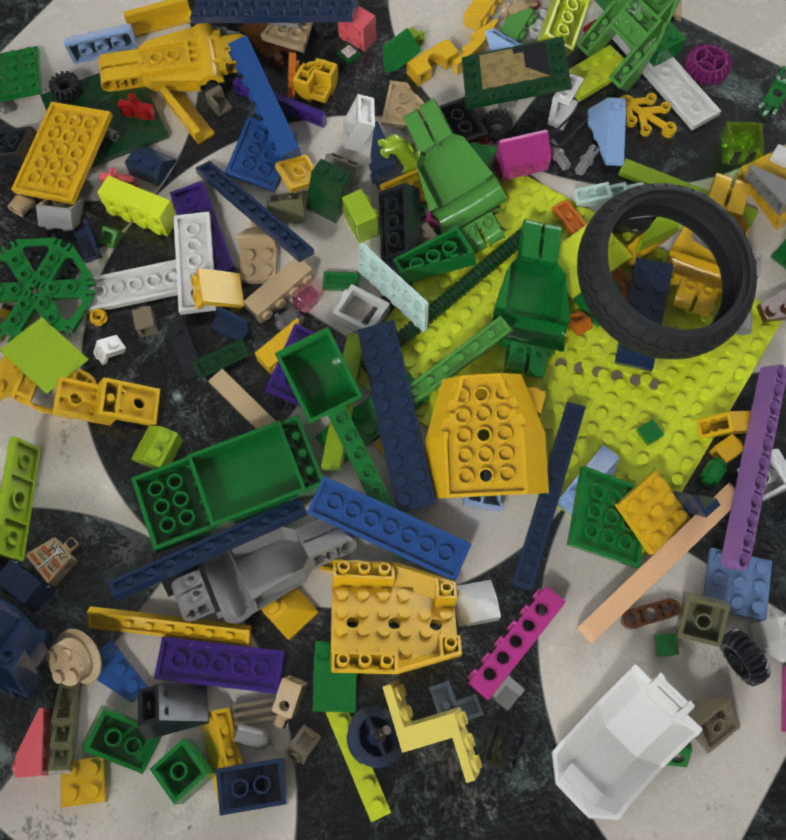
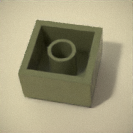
[675,591,730,647]

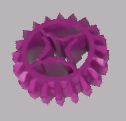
[685,43,732,86]

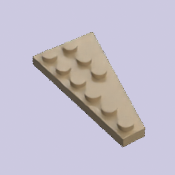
[261,23,313,53]

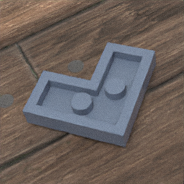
[429,680,484,720]

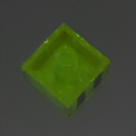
[721,121,764,164]

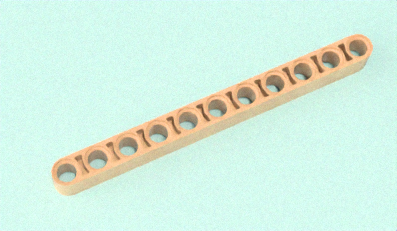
[577,482,735,644]

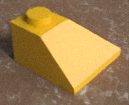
[261,587,319,640]

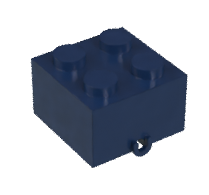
[0,560,55,610]

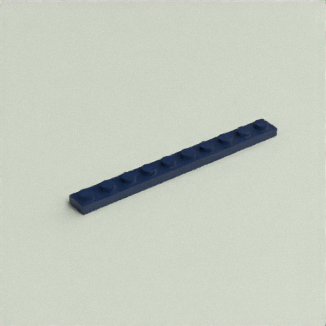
[196,161,314,262]
[512,401,586,591]
[108,497,308,602]

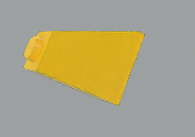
[696,411,751,439]

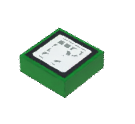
[337,42,361,65]

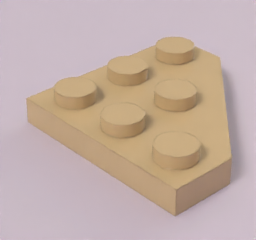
[381,80,432,133]

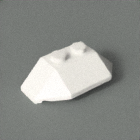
[748,617,786,663]

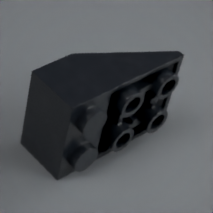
[138,684,210,740]

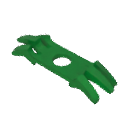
[758,65,786,117]

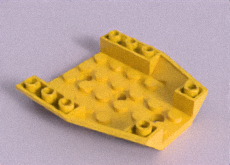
[426,373,549,498]
[330,559,462,674]

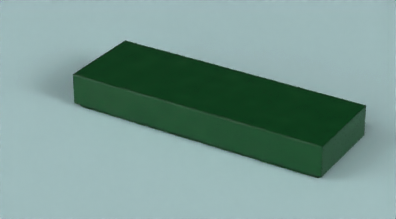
[191,338,250,379]

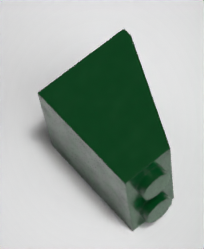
[306,159,353,224]

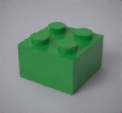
[150,739,216,805]

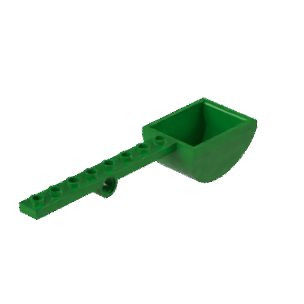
[275,327,401,559]

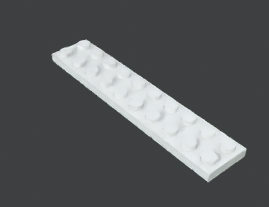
[592,7,721,130]

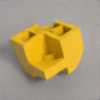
[293,58,338,103]

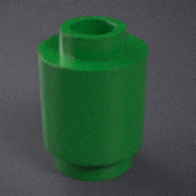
[699,457,727,487]

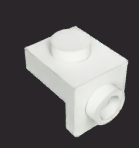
[94,335,126,365]

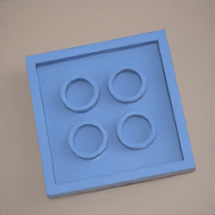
[703,548,772,621]

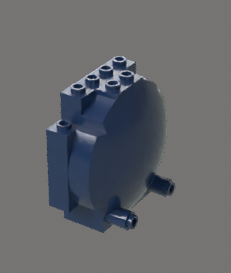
[0,597,49,699]

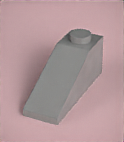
[744,165,786,215]

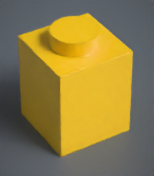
[709,434,744,463]

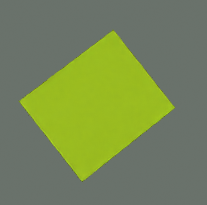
[0,317,89,394]

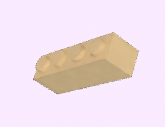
[243,258,314,323]

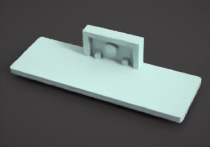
[358,242,429,332]

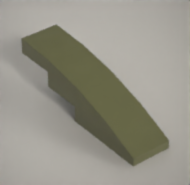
[48,683,81,775]

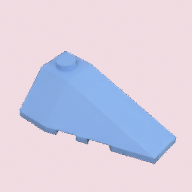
[587,98,626,166]
[557,445,619,516]

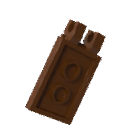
[239,23,298,68]

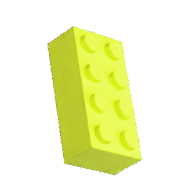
[536,0,590,56]
[97,175,176,236]

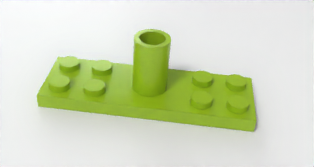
[0,436,41,562]

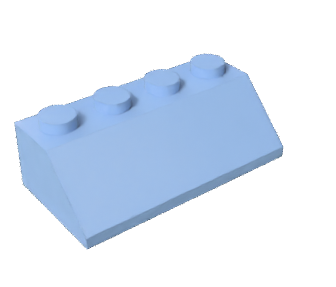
[64,23,138,64]

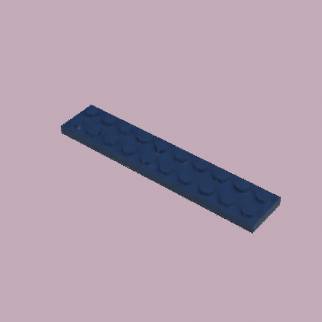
[190,0,358,23]
[357,320,437,513]

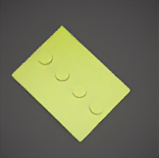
[558,224,632,301]

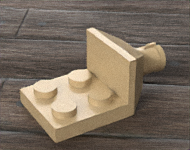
[237,221,277,284]

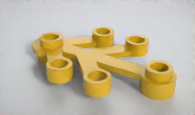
[620,93,677,138]

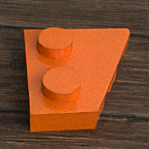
[288,52,299,100]

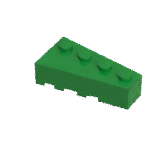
[392,226,477,284]

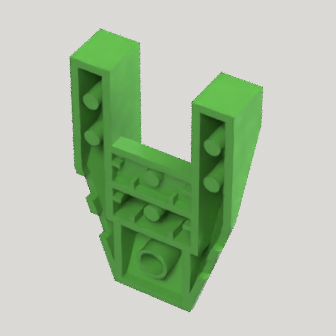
[576,0,680,92]

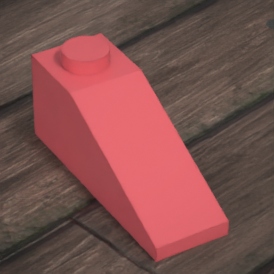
[12,708,51,778]

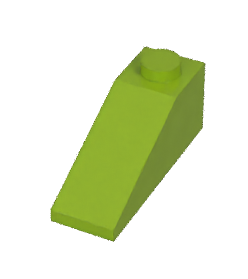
[636,217,684,252]

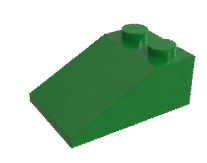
[313,641,358,713]
[81,705,161,774]

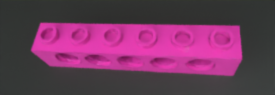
[467,586,566,702]

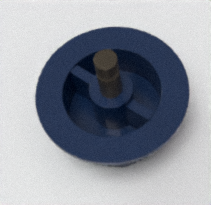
[346,705,402,768]

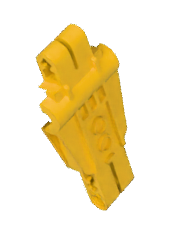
[98,23,244,92]
[665,173,752,317]

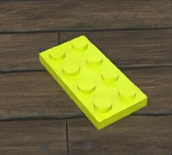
[569,45,624,102]

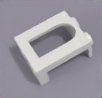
[548,73,584,130]

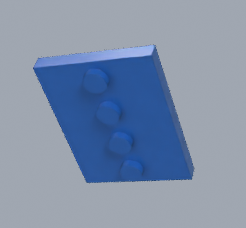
[225,116,297,192]

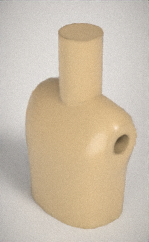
[8,194,35,217]

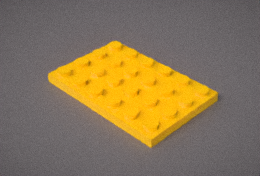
[11,102,113,205]

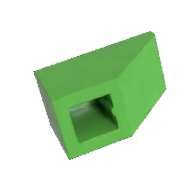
[500,8,537,43]

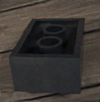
[439,97,489,143]
[0,126,37,168]

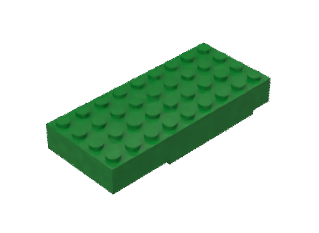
[131,415,323,553]

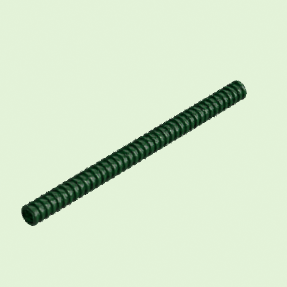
[360,227,521,373]

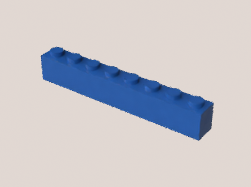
[228,35,302,161]

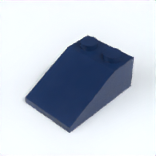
[369,121,397,189]
[216,758,289,816]

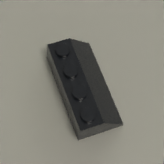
[379,182,422,261]

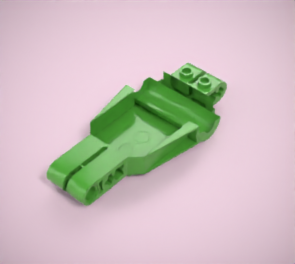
[403,98,507,254]

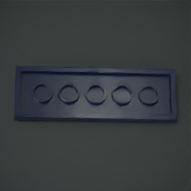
[614,257,674,372]

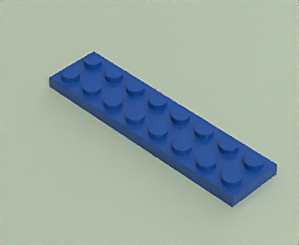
[307,476,472,581]

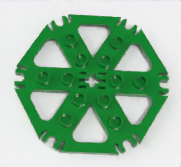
[0,238,96,343]

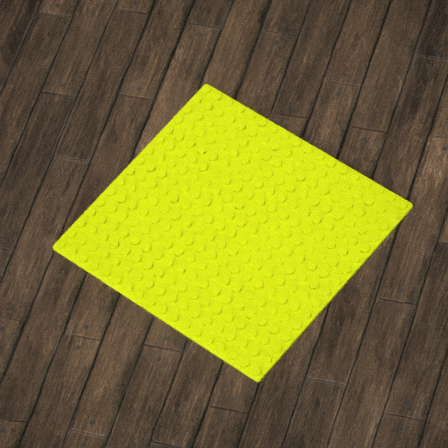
[358,171,783,558]

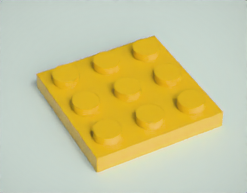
[615,470,691,555]

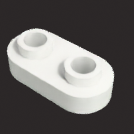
[528,9,547,39]

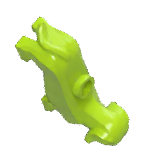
[378,134,420,173]

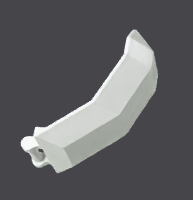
[552,664,703,820]

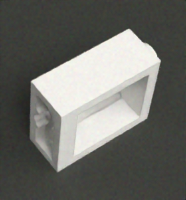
[343,94,375,152]
[332,284,390,333]

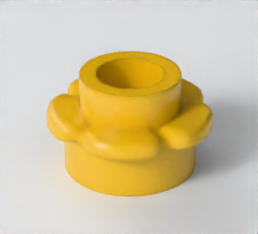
[90,309,108,326]

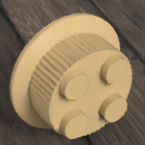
[45,629,102,686]

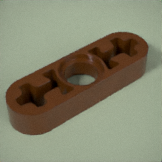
[621,598,680,630]

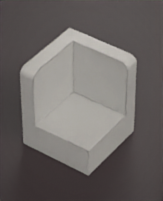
[491,676,525,710]

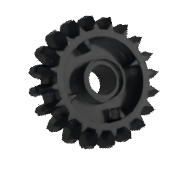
[720,629,771,687]

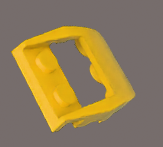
[11,369,97,419]

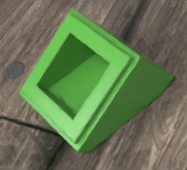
[98,226,124,249]

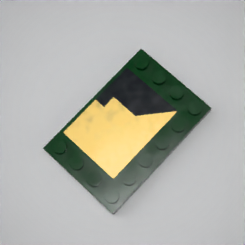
[462,36,572,110]

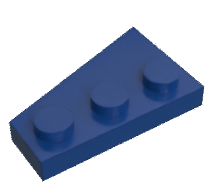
[96,640,148,702]

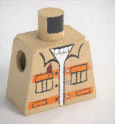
[26,537,80,587]
[272,675,309,728]

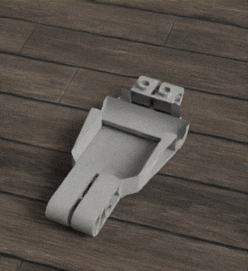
[171,519,357,623]

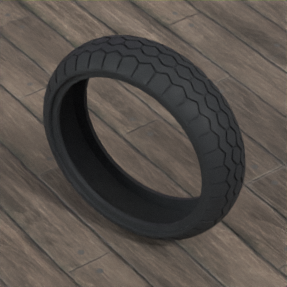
[577,183,757,359]

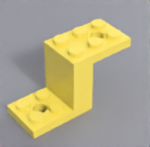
[383,679,482,783]

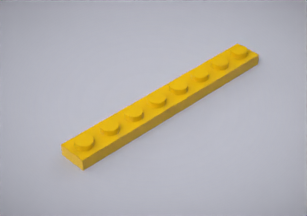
[87,606,251,647]

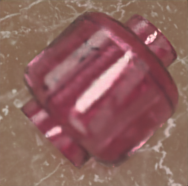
[292,285,319,313]

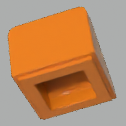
[568,310,592,336]

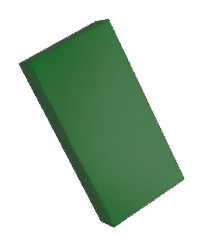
[322,271,360,291]

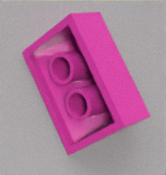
[493,130,552,181]

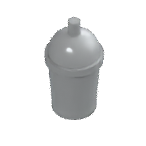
[233,724,275,750]

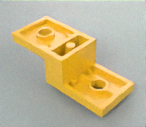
[52,377,160,426]

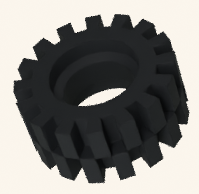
[48,71,83,104]
[482,110,513,144]

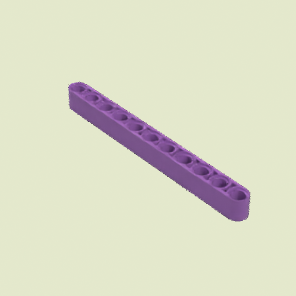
[721,364,786,570]

